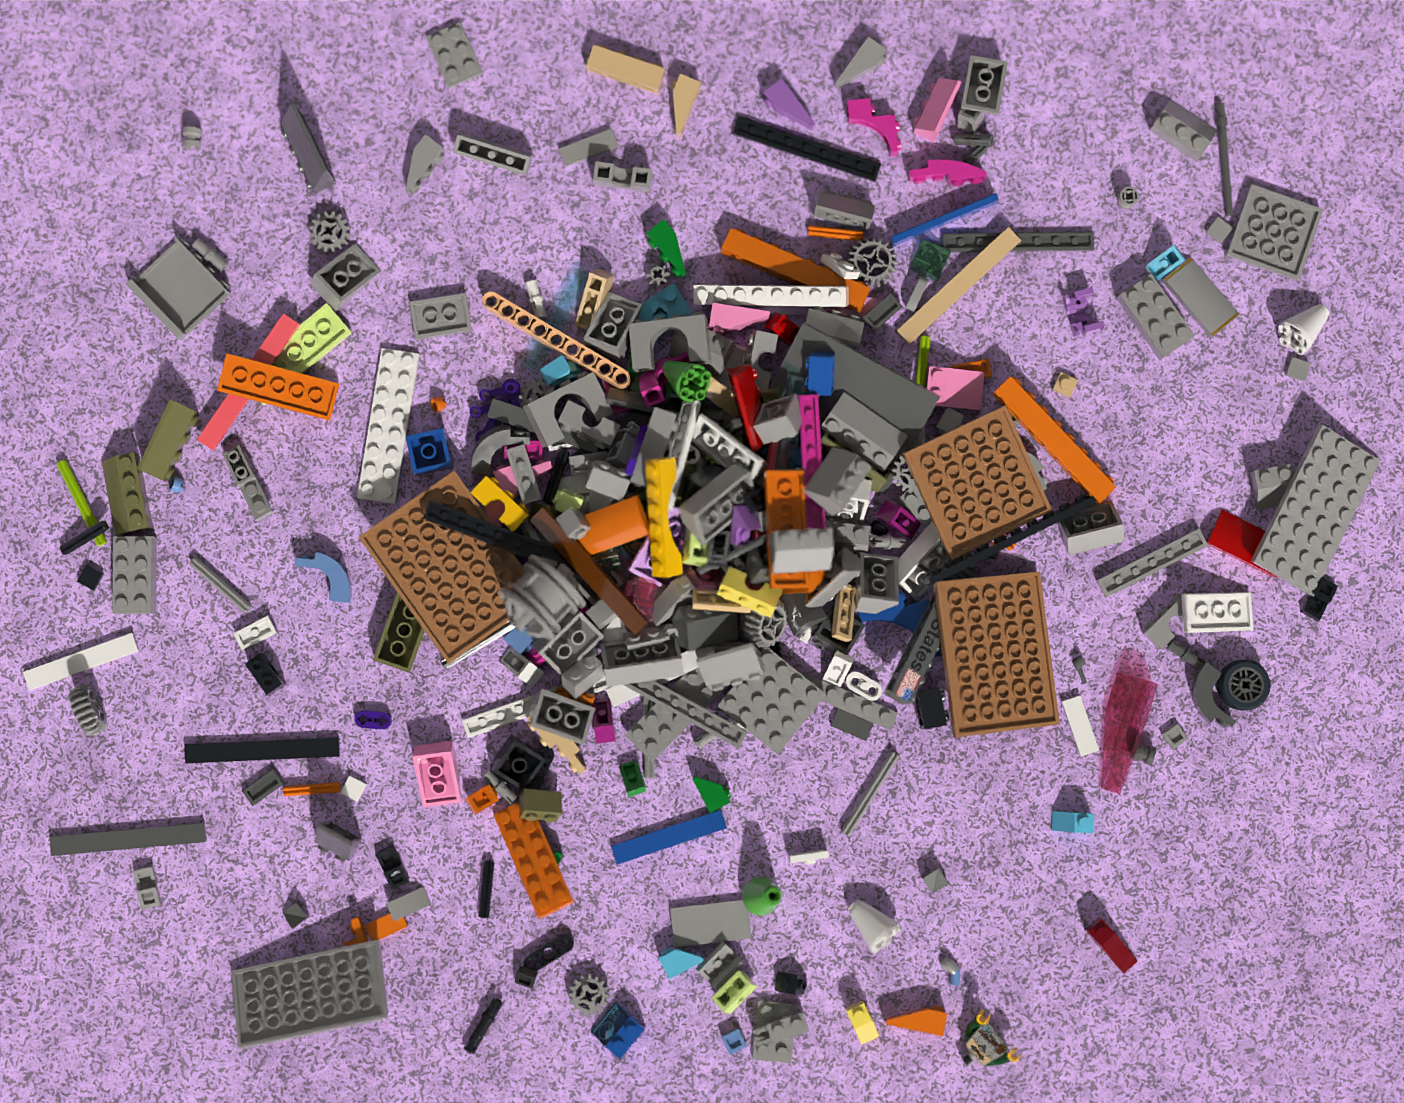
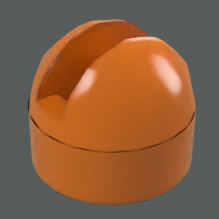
[430,396,447,413]

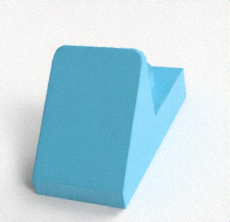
[1145,244,1186,281]
[540,355,582,386]

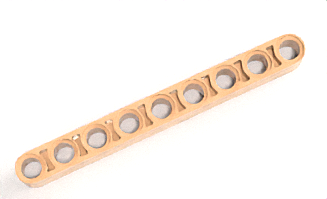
[482,292,631,389]

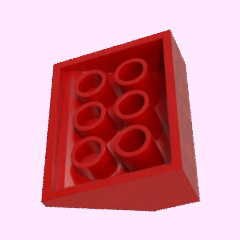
[727,363,764,452]

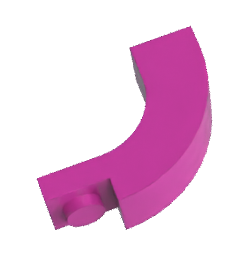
[639,352,690,408]

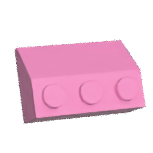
[913,78,961,142]

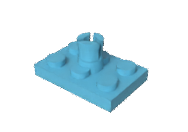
[638,283,693,340]

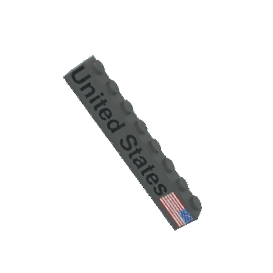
[883,558,976,705]

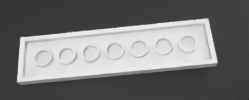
[357,348,420,504]

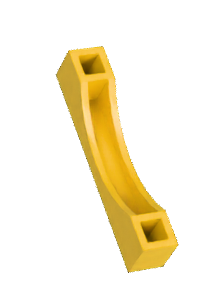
[645,457,683,578]

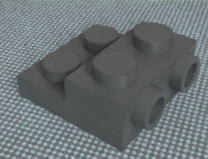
[811,605,865,658]

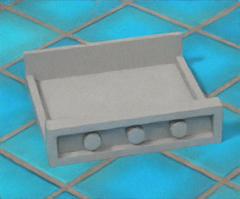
[126,237,231,341]

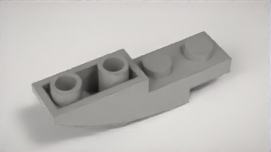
[222,445,274,522]

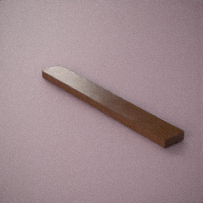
[530,506,650,635]

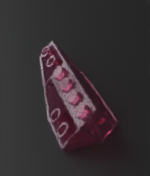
[1101,672,1158,795]

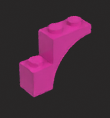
[846,98,902,157]

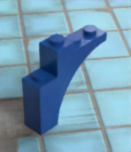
[855,591,942,658]

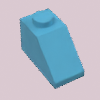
[1051,811,1094,833]
[658,947,704,979]

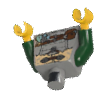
[960,1010,1022,1067]

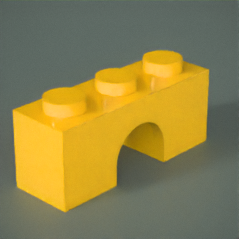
[471,476,530,532]

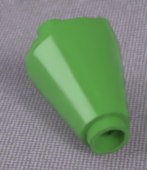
[663,360,711,402]
[742,876,782,916]

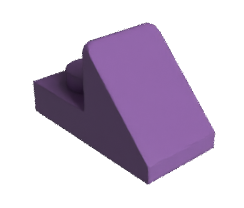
[730,504,761,546]

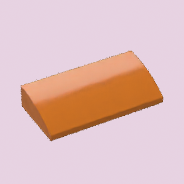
[575,495,650,556]

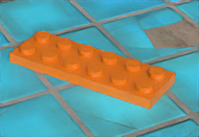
[217,353,340,421]
[764,471,809,589]
[493,802,574,919]

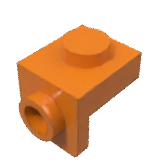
[465,784,499,815]

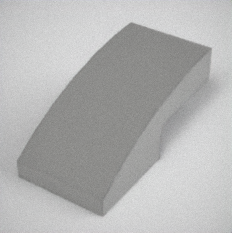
[133,865,161,910]
[386,887,431,921]

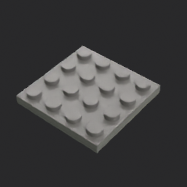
[1226,184,1324,281]
[718,646,826,755]

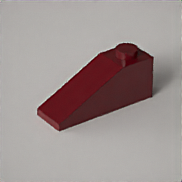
[1084,917,1138,974]

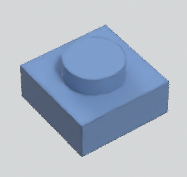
[721,1028,747,1055]

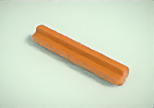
[808,225,864,241]
[283,782,341,796]

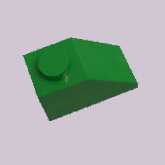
[692,777,732,813]

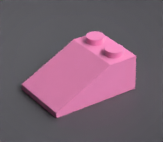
[709,303,770,336]
[925,366,984,410]
[412,741,462,807]

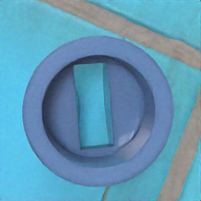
[169,476,185,493]

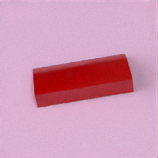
[1206,509,1277,578]

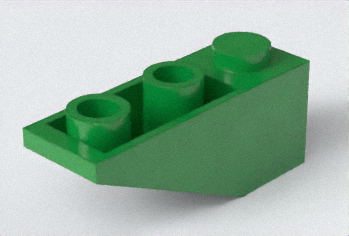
[646,219,686,280]

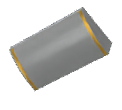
[1162,257,1240,339]

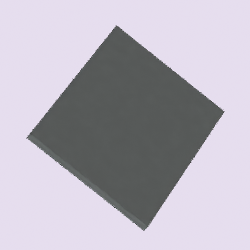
[761,322,940,495]

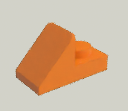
[342,916,369,946]

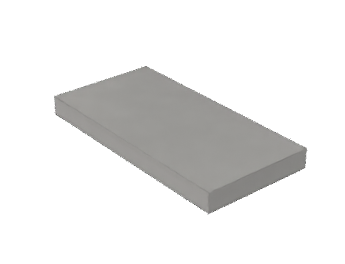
[670,900,751,947]

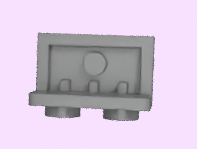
[696,941,744,990]

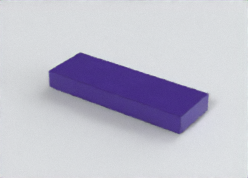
[625,426,648,476]

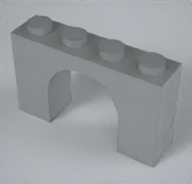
[629,312,712,373]
[523,371,613,448]

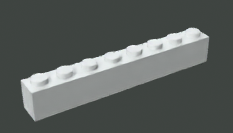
[694,284,849,307]

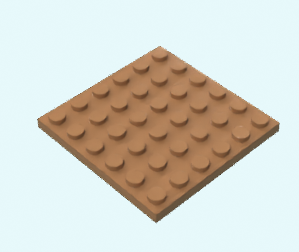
[902,405,1052,560]

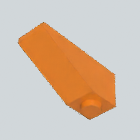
[884,1005,948,1036]

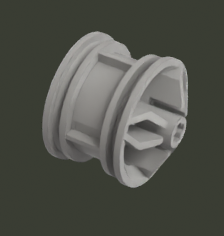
[497,555,586,641]

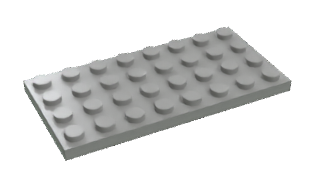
[1251,424,1381,596]
[231,940,389,1049]

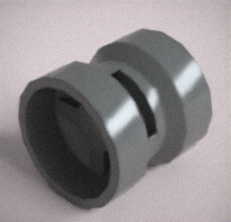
[1131,742,1156,765]

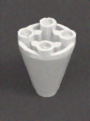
[1278,304,1329,355]
[848,899,902,954]

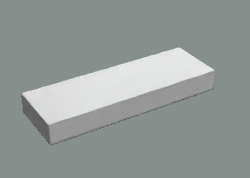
[1061,696,1099,757]

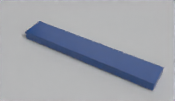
[890,193,999,246]
[611,810,727,865]

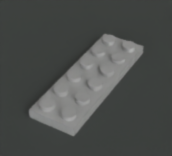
[625,667,728,762]

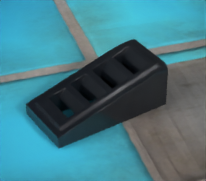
[707,531,731,567]

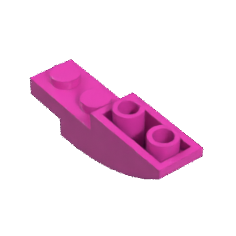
[908,160,987,187]

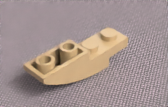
[526,715,587,774]

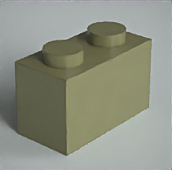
[519,789,562,822]

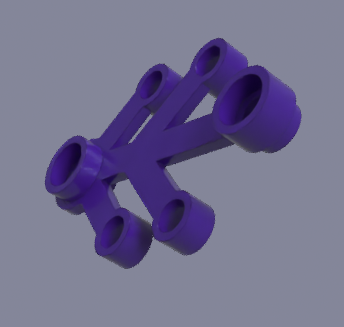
[470,379,521,442]

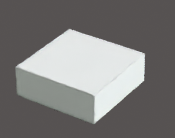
[340,776,367,802]

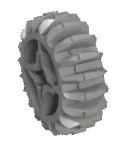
[846,236,898,288]
[743,600,788,648]
[69,684,107,736]

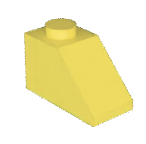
[845,1000,879,1044]

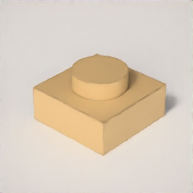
[1052,372,1078,398]

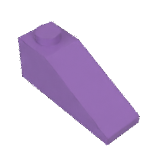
[762,78,815,130]

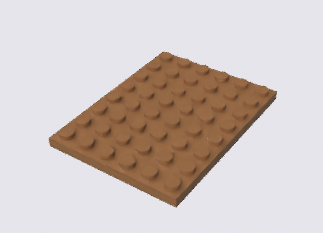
[359,471,525,664]
[933,571,1060,738]

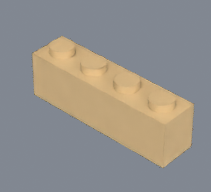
[586,44,665,94]

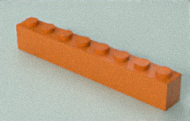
[721,228,870,313]
[991,376,1116,504]

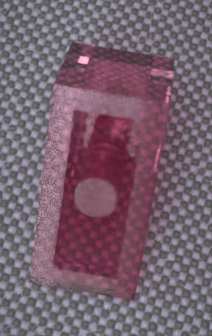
[625,580,657,623]

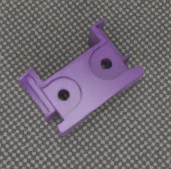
[1062,286,1105,337]

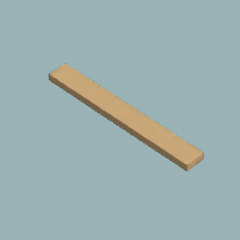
[897,227,1021,345]

